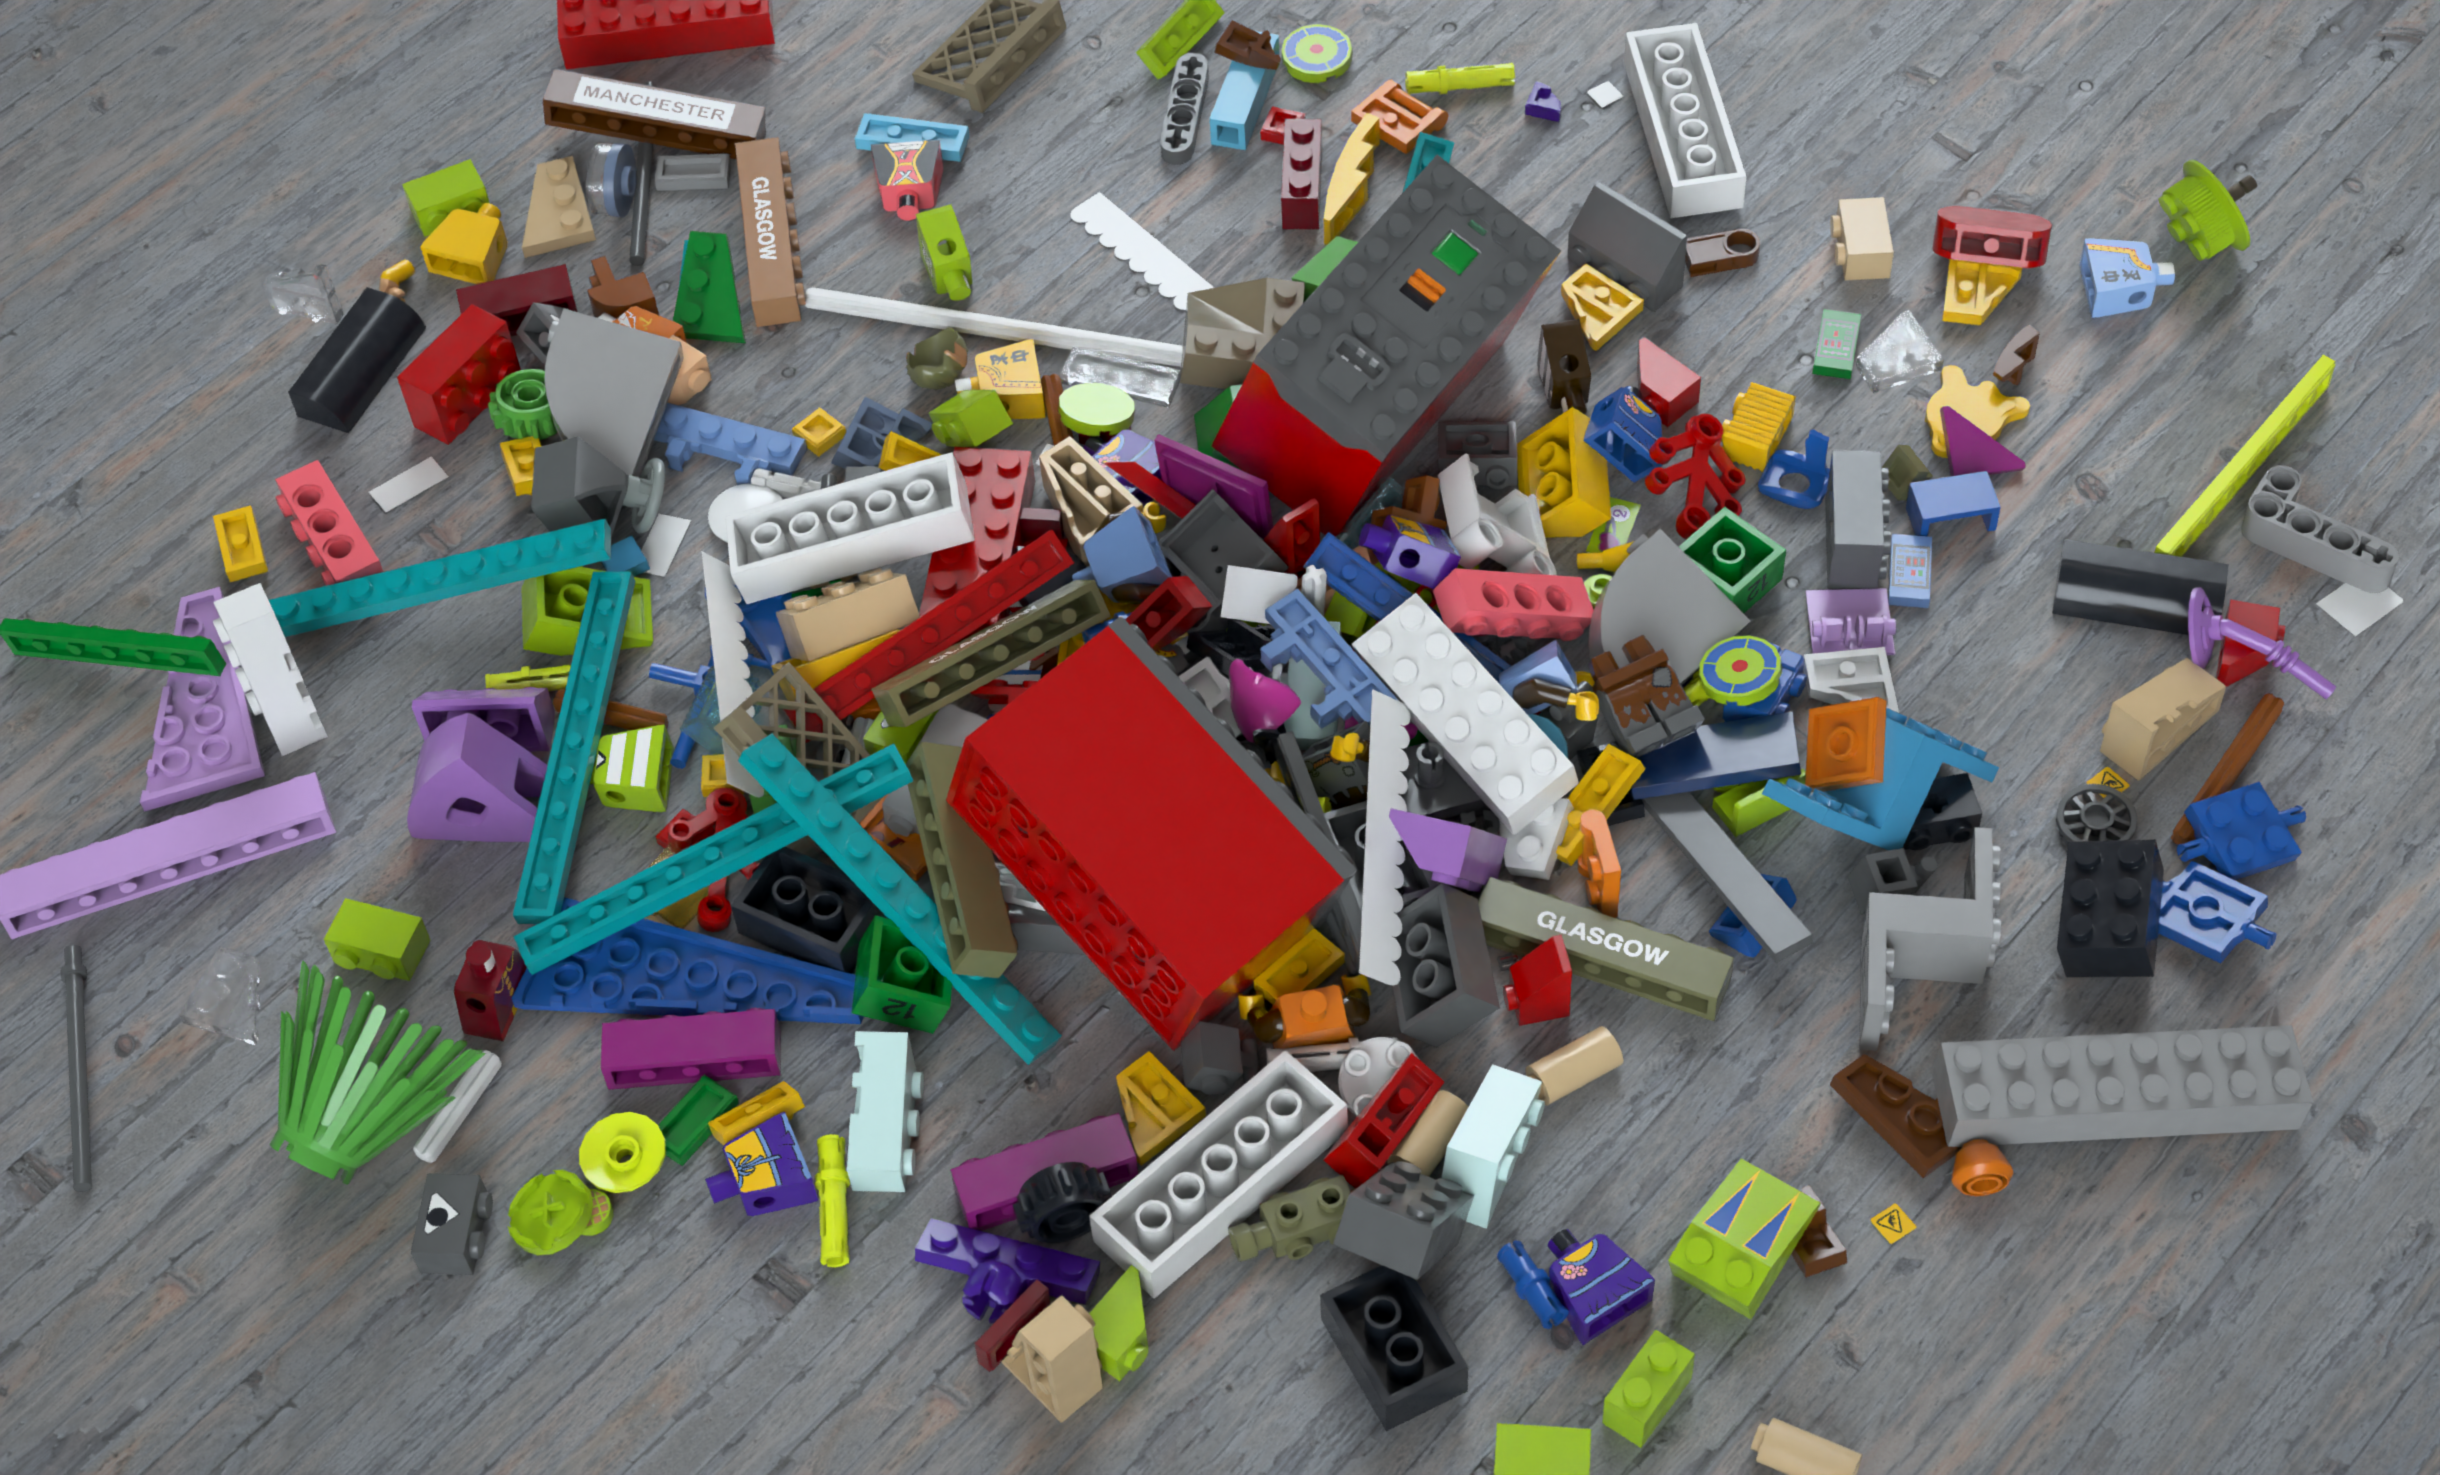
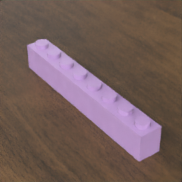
[0,772,336,939]

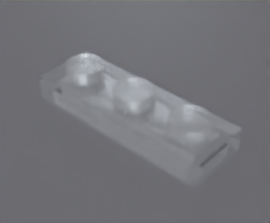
[1060,347,1181,408]

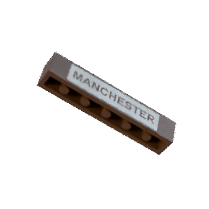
[543,69,766,159]

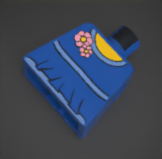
[1584,386,1663,483]

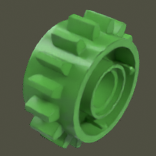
[488,369,557,440]

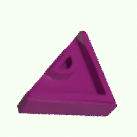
[1940,406,2026,476]

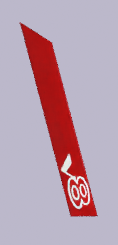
[1103,462,1196,519]

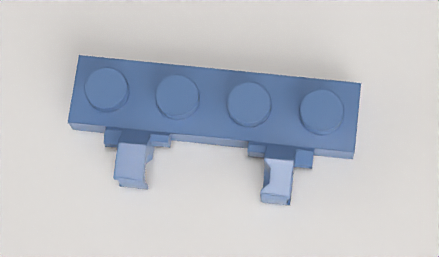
[654,403,807,485]
[1260,589,1399,729]

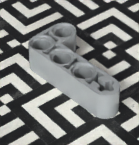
[2241,465,2399,593]

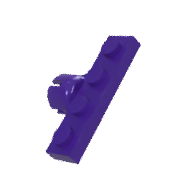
[915,1218,1100,1324]

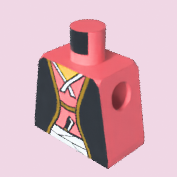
[871,140,944,221]

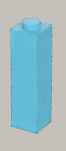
[1209,31,1280,150]

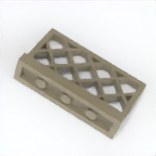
[912,0,1067,113]
[714,662,884,853]

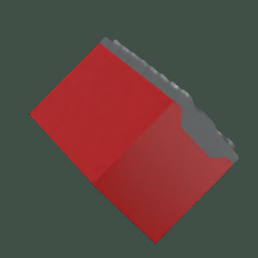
[1211,155,1561,538]
[946,616,1357,1051]

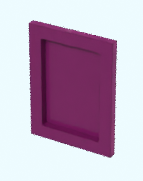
[1154,434,1273,539]

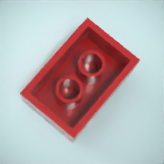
[397,304,521,445]

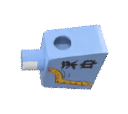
[2079,238,2175,318]

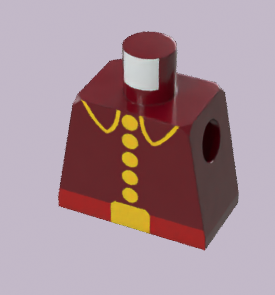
[454,940,527,1042]

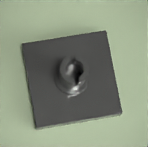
[1399,741,1483,820]

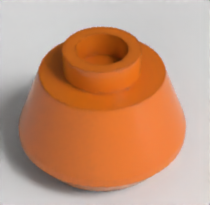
[1951,1139,2014,1196]

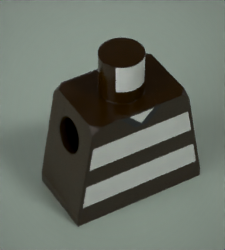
[1537,319,1591,415]

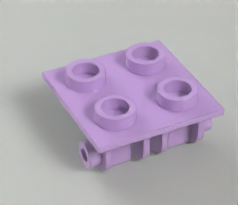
[1806,588,1896,655]

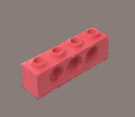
[275,460,384,586]
[1432,568,1594,641]

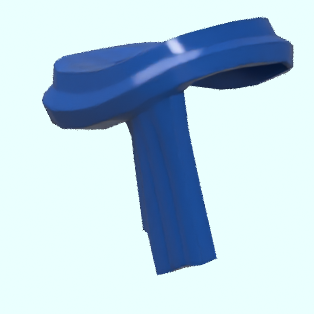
[1758,429,1830,509]

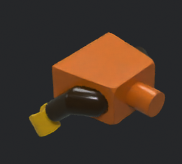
[1238,974,1372,1049]

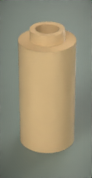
[1526,1026,1623,1105]
[1387,1090,1468,1177]
[1751,1418,1863,1475]

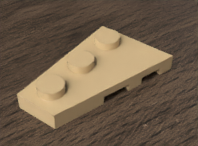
[522,156,596,258]

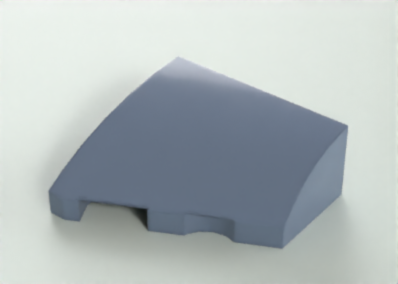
[831,397,933,469]

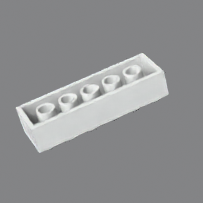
[1624,23,1746,218]
[725,452,975,604]
[1352,593,1579,836]
[1089,1050,1348,1299]

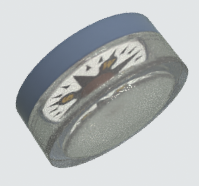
[586,142,636,217]

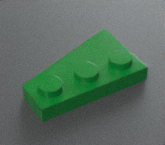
[673,231,746,344]

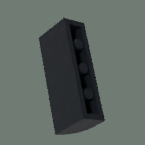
[288,287,426,433]
[2052,539,2229,635]

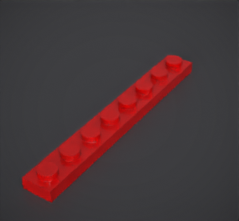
[782,529,1074,744]

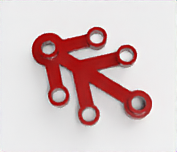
[1645,413,1746,540]
[668,788,760,932]

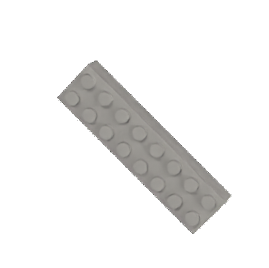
[1931,1025,2314,1147]

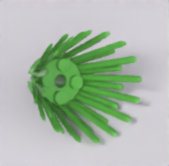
[269,960,486,1184]

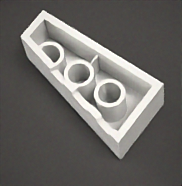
[213,583,328,756]

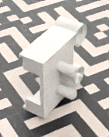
[1437,453,1557,575]

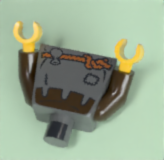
[1265,721,1370,811]

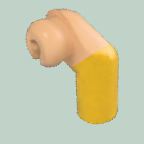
[379,259,415,302]

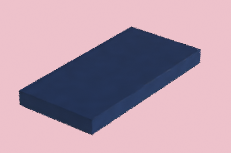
[1631,712,1801,800]

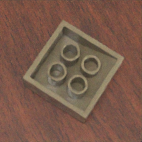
[1180,277,1305,389]

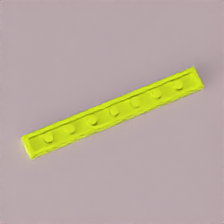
[2154,355,2336,557]

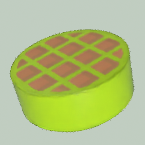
[582,1189,614,1236]

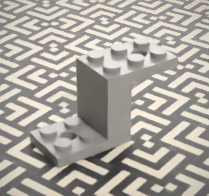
[1859,827,2001,1051]

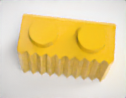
[1721,382,1796,472]

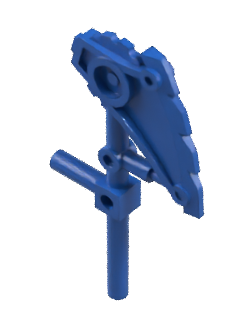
[649,585,792,769]

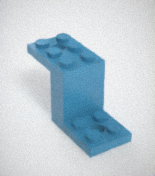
[1762,707,1999,851]

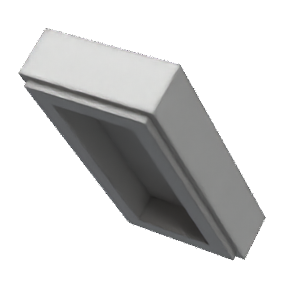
[655,154,731,191]

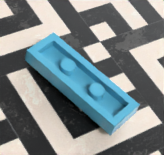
[855,113,970,162]

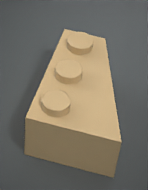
[1039,436,1143,567]
[2100,658,2226,781]
[1002,1295,1103,1423]

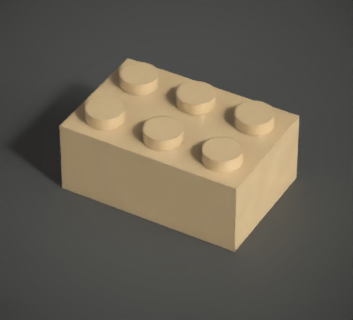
[775,568,920,662]

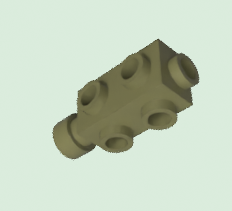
[1228,1175,1356,1262]

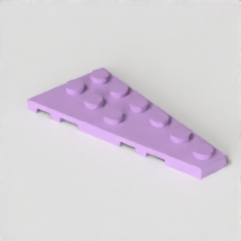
[140,587,265,812]

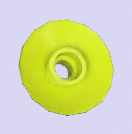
[579,1112,666,1193]

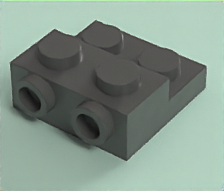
[1438,421,1517,490]

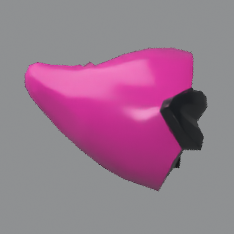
[1229,659,1301,748]

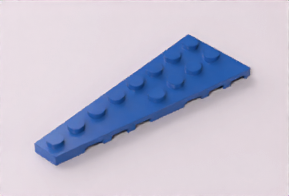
[511,897,864,1024]

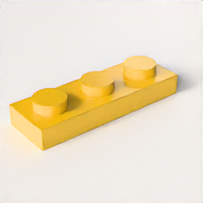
[1556,744,1645,866]

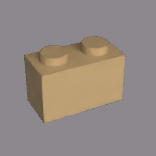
[1830,197,1894,280]

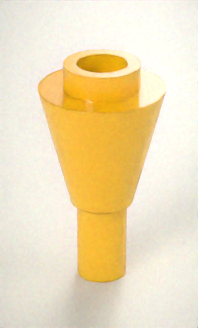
[1577,541,1634,572]

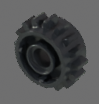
[1013,1162,1112,1243]

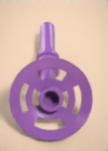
[2188,587,2336,699]

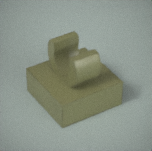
[1882,445,1933,501]

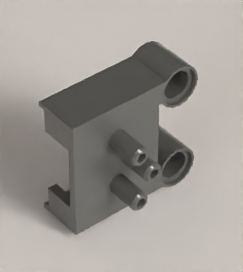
[1158,489,1289,633]

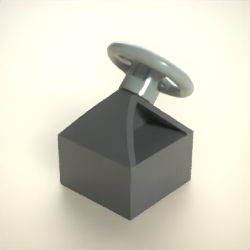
[531,436,665,538]

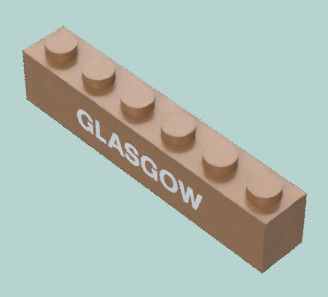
[735,137,806,327]

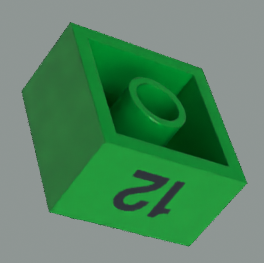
[1679,507,1786,614]
[851,915,952,1034]

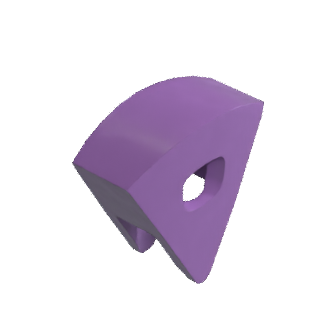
[407,713,548,842]

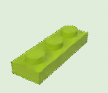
[1136,0,1225,80]

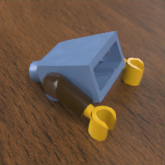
[1072,502,1172,604]
[1499,640,1599,721]

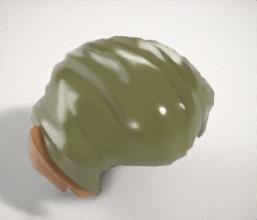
[906,328,968,390]

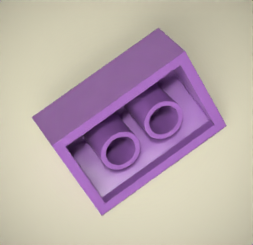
[412,687,555,752]
[1389,808,1507,893]

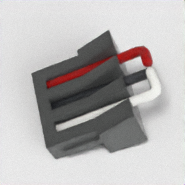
[1497,952,1519,971]

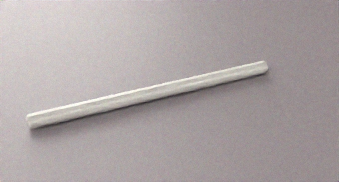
[805,287,1183,367]

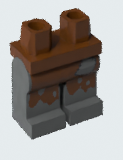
[1588,635,1705,758]

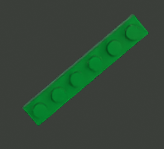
[0,618,226,676]

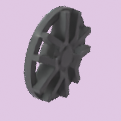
[2056,784,2138,842]

